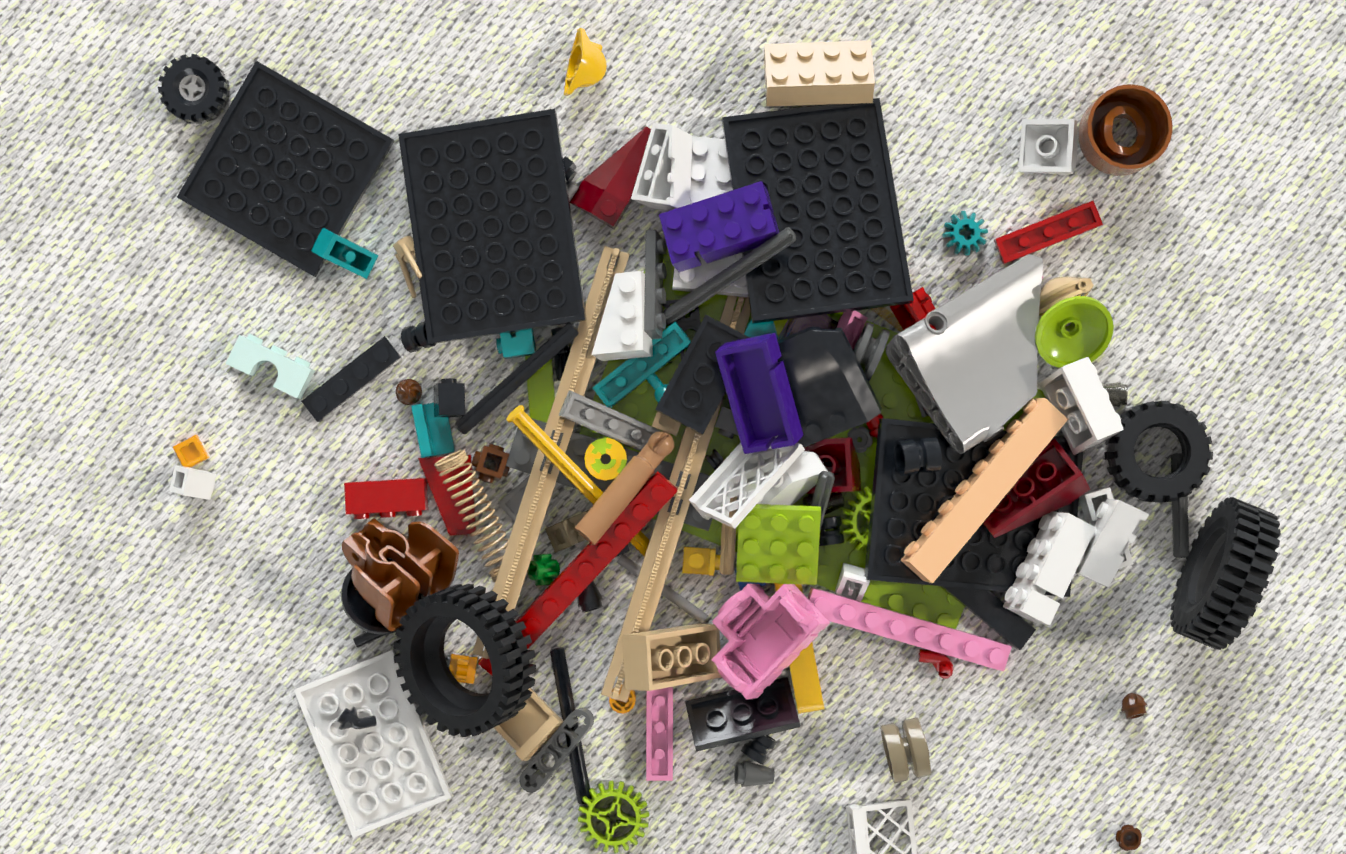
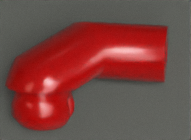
[918,649,954,679]

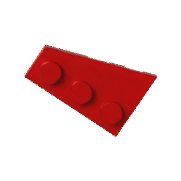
[418,455,476,536]

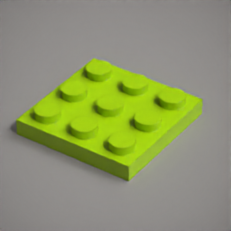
[736,504,821,585]

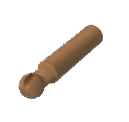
[574,431,674,545]

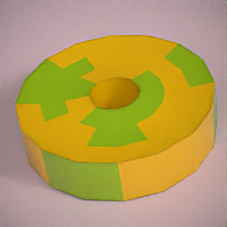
[584,438,627,481]

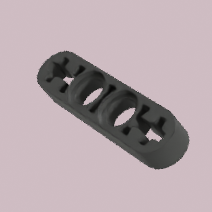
[519,708,594,793]

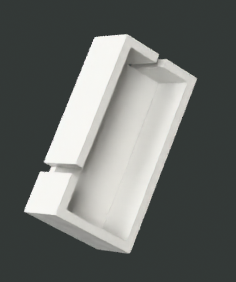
[1003,512,1096,626]

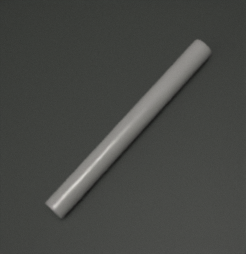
[617,554,708,624]

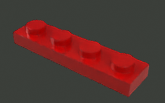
[994,200,1103,264]

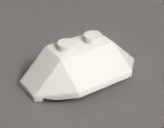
[737,449,828,511]

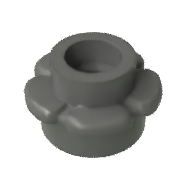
[847,427,873,453]

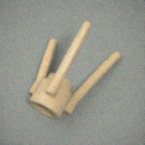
[393,236,422,298]

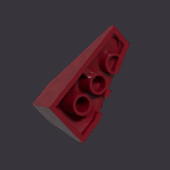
[570,126,651,230]
[804,437,861,493]
[983,438,1091,538]

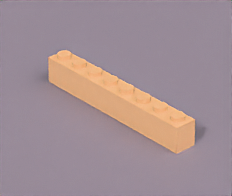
[901,398,1068,583]

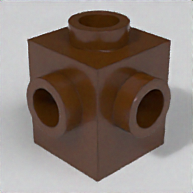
[471,444,510,484]

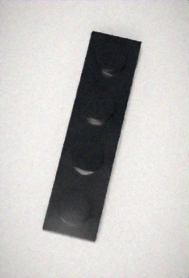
[301,336,402,422]

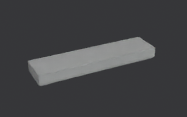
[559,391,660,451]

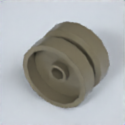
[880,717,931,784]

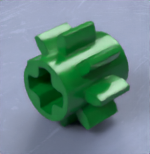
[527,554,560,586]

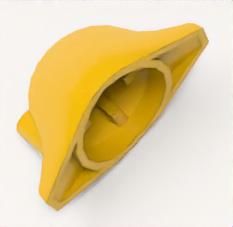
[564,28,607,96]

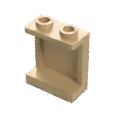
[494,688,564,761]

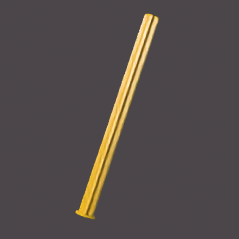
[506,405,650,557]

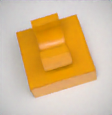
[449,654,478,684]

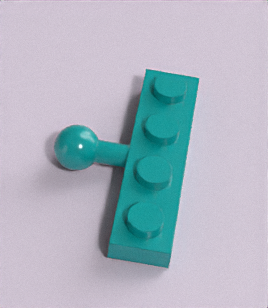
[593,322,691,408]

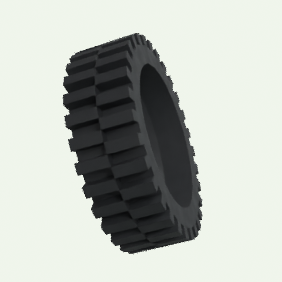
[1170,497,1281,650]
[393,584,536,737]

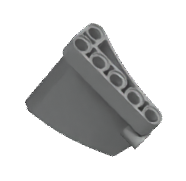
[886,254,1043,454]

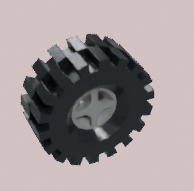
[158,54,230,124]

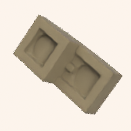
[545,509,590,553]

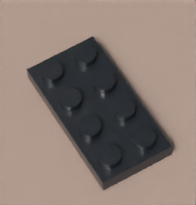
[655,315,749,435]
[685,677,800,752]

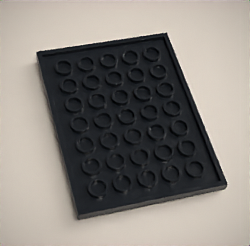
[722,98,914,324]
[398,108,586,344]
[864,418,1083,597]

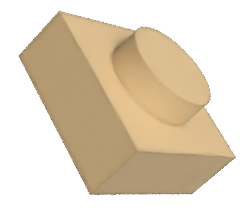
[652,411,681,436]

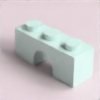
[225,333,315,399]

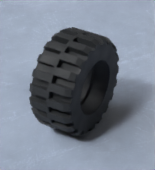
[1104,400,1213,503]

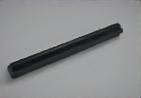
[455,323,579,434]
[550,647,592,804]

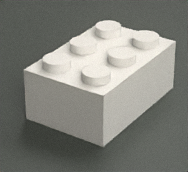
[1039,357,1124,455]

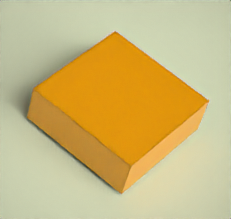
[173,435,209,468]

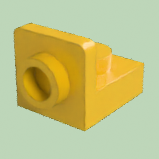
[682,546,720,576]

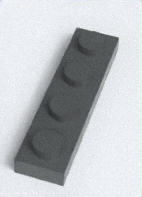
[644,229,667,339]

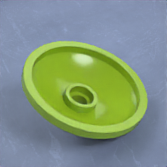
[1035,296,1114,368]

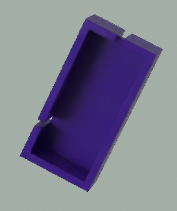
[659,181,779,272]
[715,333,803,454]

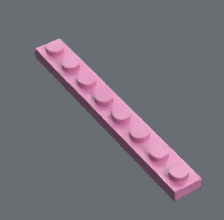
[807,587,1012,671]

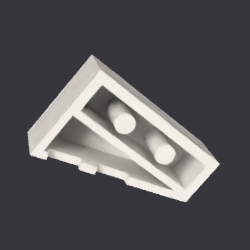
[631,123,692,211]
[592,271,653,361]
[1075,499,1149,587]

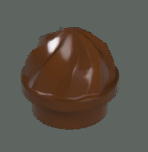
[396,379,422,405]
[1121,693,1148,719]

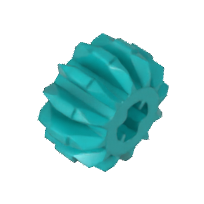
[942,211,988,256]

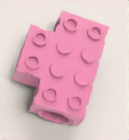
[712,584,830,699]

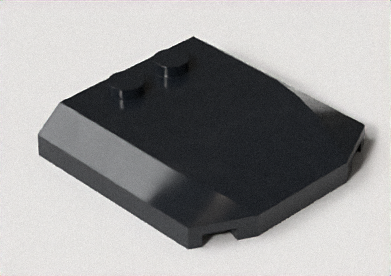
[777,326,882,447]

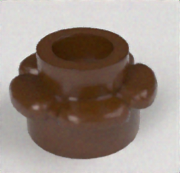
[1116,824,1142,851]

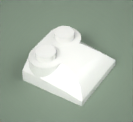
[1018,119,1078,176]

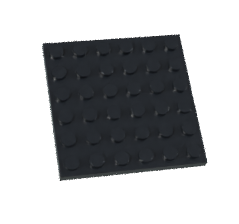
[177,60,394,277]

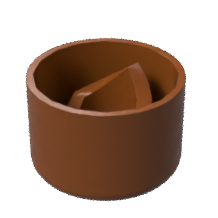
[1078,84,1173,176]

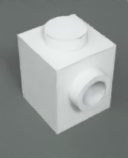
[169,465,216,500]

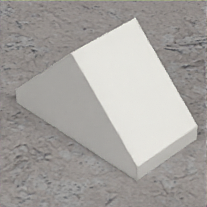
[834,563,870,601]

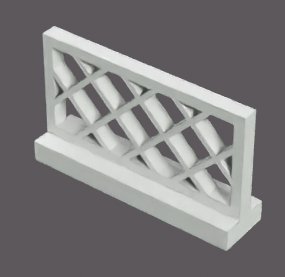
[689,436,805,529]
[846,799,917,854]

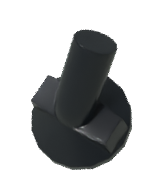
[337,706,377,730]

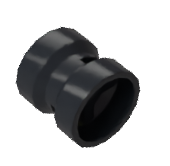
[401,321,436,353]
[819,516,844,546]
[741,735,777,765]

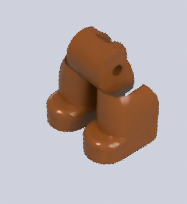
[342,518,459,631]

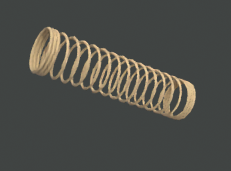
[434,450,509,582]

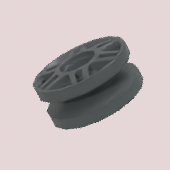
[853,322,890,381]

